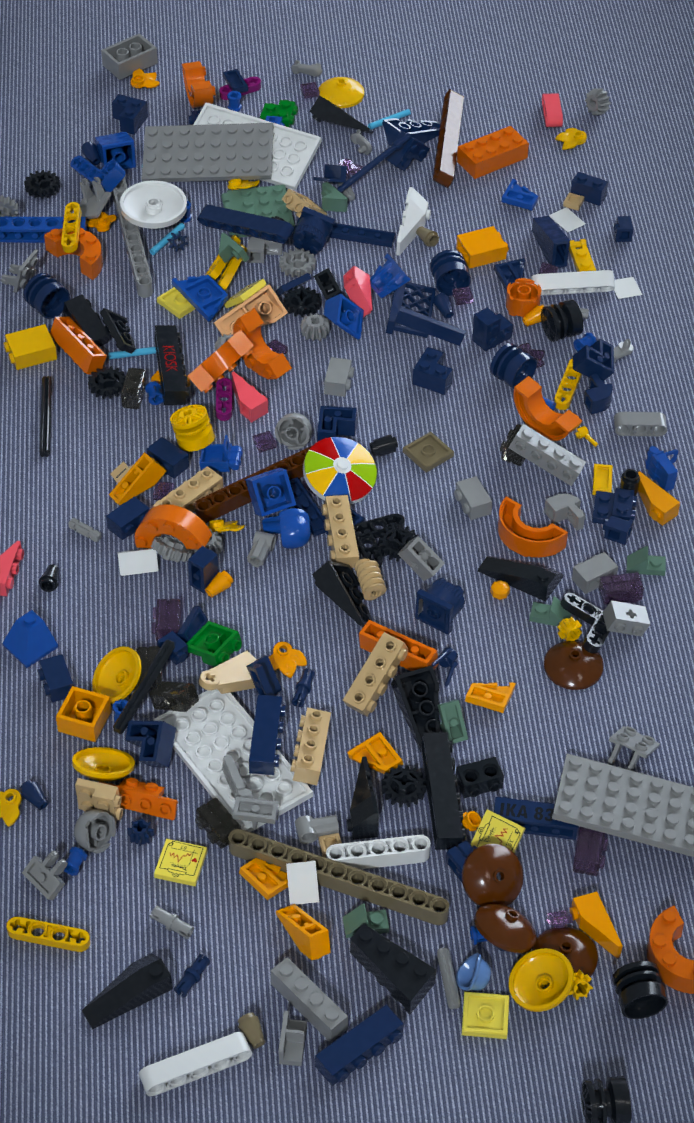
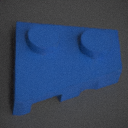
[501,179,538,211]

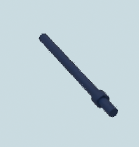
[336,133,412,193]

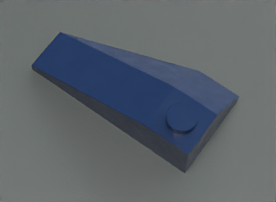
[382,118,440,146]

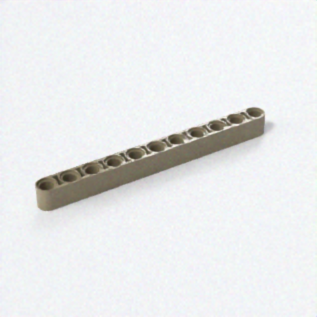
[228,829,449,925]

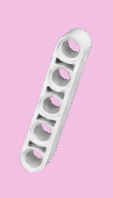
[531,270,615,295]
[326,835,430,870]
[139,1032,252,1096]

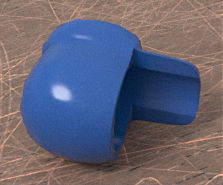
[262,508,311,549]

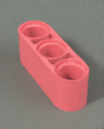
[542,93,563,127]

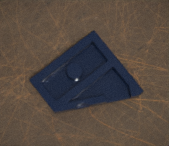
[494,258,525,291]

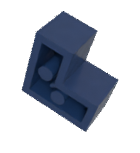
[112,94,148,135]
[385,131,430,171]
[472,307,513,352]
[573,339,614,381]
[412,347,453,395]
[317,406,357,442]
[125,720,176,768]

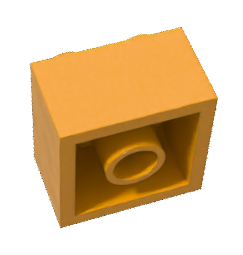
[56,686,112,742]

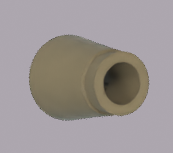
[416,226,439,247]
[238,1012,266,1049]

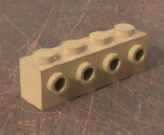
[153,466,223,512]
[321,495,359,568]
[343,632,408,717]
[290,707,331,786]

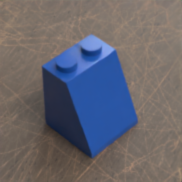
[95,132,136,170]

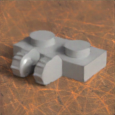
[22,851,68,900]

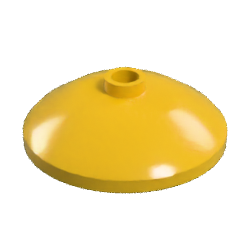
[318,77,365,108]
[92,646,141,704]
[72,747,135,782]
[509,948,574,1012]

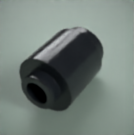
[369,434,398,457]
[620,469,640,495]

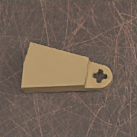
[199,651,257,694]

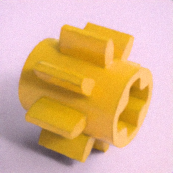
[557,617,582,641]
[568,970,593,1000]

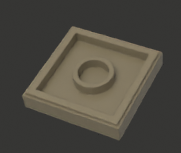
[403,432,454,472]

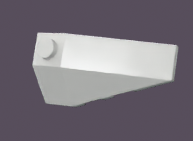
[396,187,431,256]

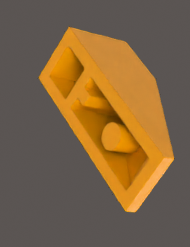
[109,452,166,505]
[638,471,680,526]
[569,891,623,958]
[276,904,331,960]

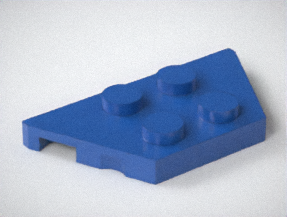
[370,253,411,298]
[172,275,228,322]

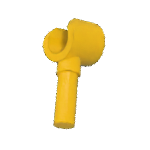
[575,426,598,447]

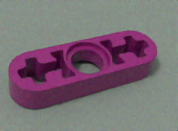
[219,77,261,100]
[216,378,233,421]

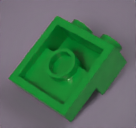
[260,100,298,128]
[186,621,242,667]

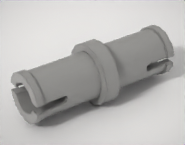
[150,905,194,939]

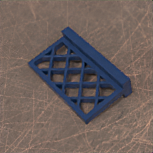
[386,282,436,338]

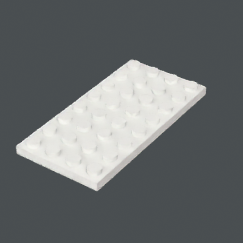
[193,102,322,191]
[153,689,313,832]

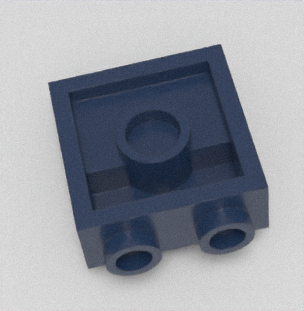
[592,488,637,524]

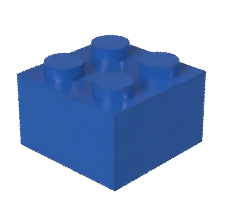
[245,468,296,517]

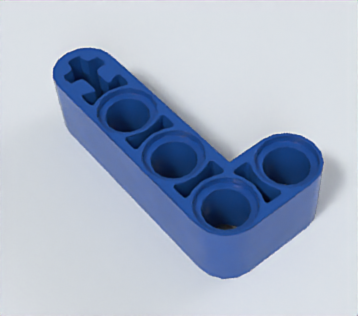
[70,155,126,192]

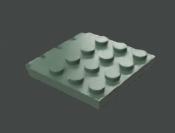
[221,185,295,238]

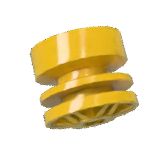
[170,404,215,452]

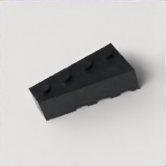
[350,923,436,1015]

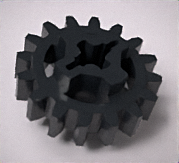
[24,170,60,199]
[283,286,321,317]
[88,366,127,399]
[378,525,419,562]
[381,765,427,807]

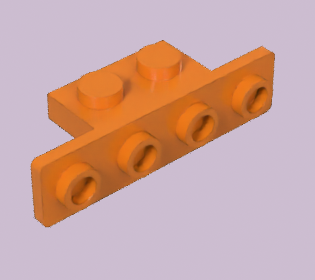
[99,778,178,820]

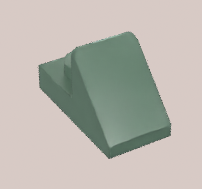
[321,182,347,212]
[219,232,249,263]
[626,546,666,576]
[529,596,571,626]
[438,699,468,744]
[343,904,389,938]

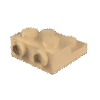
[282,189,327,218]
[75,778,123,823]

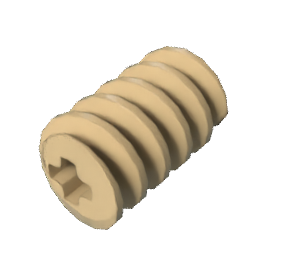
[354,558,387,601]

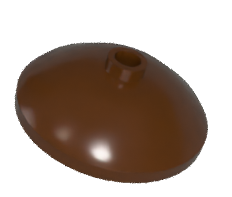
[544,641,604,690]
[462,844,523,907]
[474,904,537,953]
[532,927,598,985]

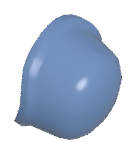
[456,953,491,991]

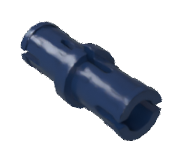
[292,668,315,707]
[174,954,210,997]

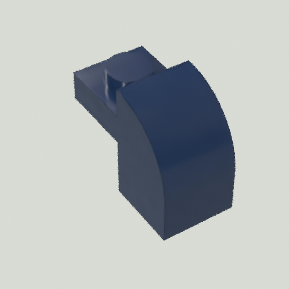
[584,373,613,415]

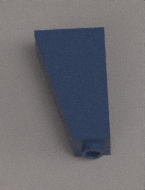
[532,216,570,269]

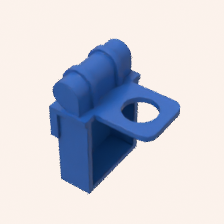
[199,435,243,472]
[645,446,678,491]

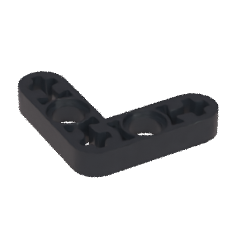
[354,514,405,567]
[560,593,610,654]

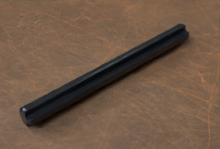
[39,376,52,457]
[113,640,175,734]

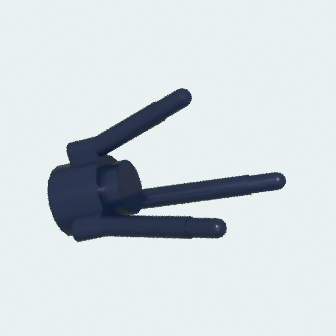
[431,647,458,687]

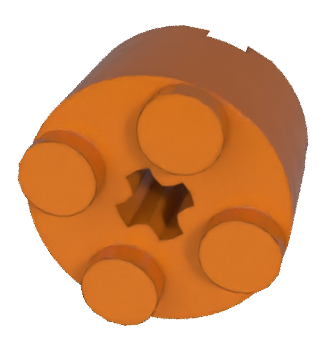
[506,278,541,317]

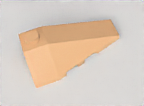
[213,284,288,337]

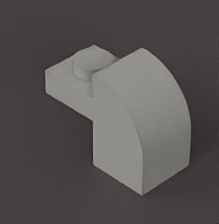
[247,237,282,263]
[544,494,585,531]

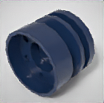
[430,250,471,296]
[23,273,70,319]
[490,343,537,389]

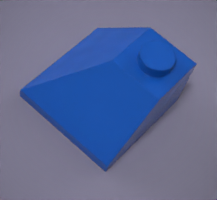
[324,294,364,340]
[2,610,58,668]

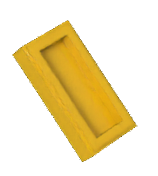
[592,464,613,495]

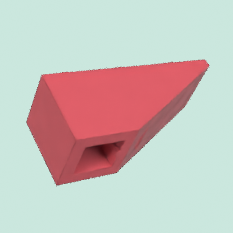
[343,266,373,318]
[232,371,269,423]
[0,541,24,596]

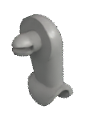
[291,60,322,77]
[350,129,372,155]
[614,339,634,363]

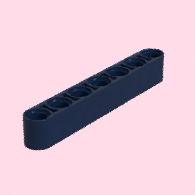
[197,204,294,244]

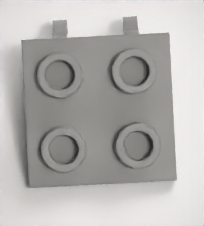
[79,177,111,219]
[0,249,38,293]
[607,726,660,771]

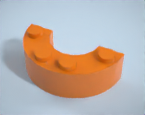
[182,61,216,108]
[44,228,103,280]
[233,308,292,380]
[187,329,254,394]
[513,376,582,441]
[498,496,568,558]
[135,504,212,549]
[647,905,694,994]

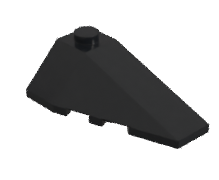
[309,95,374,134]
[478,557,564,602]
[312,561,372,627]
[391,666,440,752]
[346,757,378,840]
[82,953,173,1029]

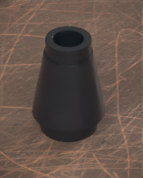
[39,565,59,592]

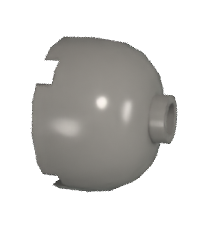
[275,413,312,450]
[74,809,116,854]

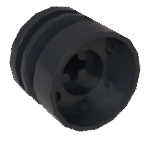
[541,299,583,342]
[612,961,668,1019]
[581,1076,632,1123]

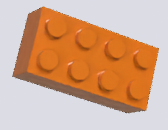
[457,126,529,179]

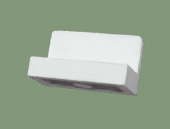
[117,548,159,576]

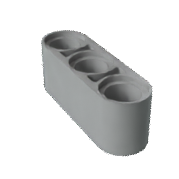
[614,412,667,437]

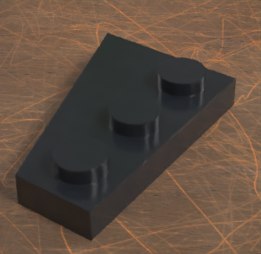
[100,308,136,353]

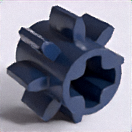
[167,231,188,252]
[127,818,154,846]

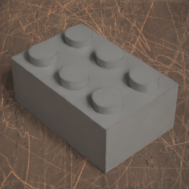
[101,33,158,80]

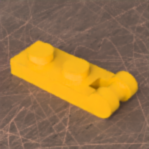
[569,239,596,272]

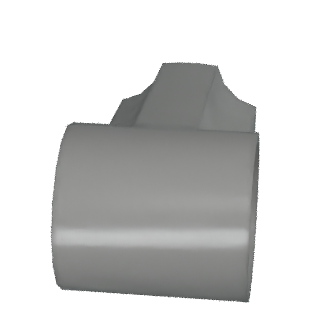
[247,530,276,567]
[295,815,339,844]

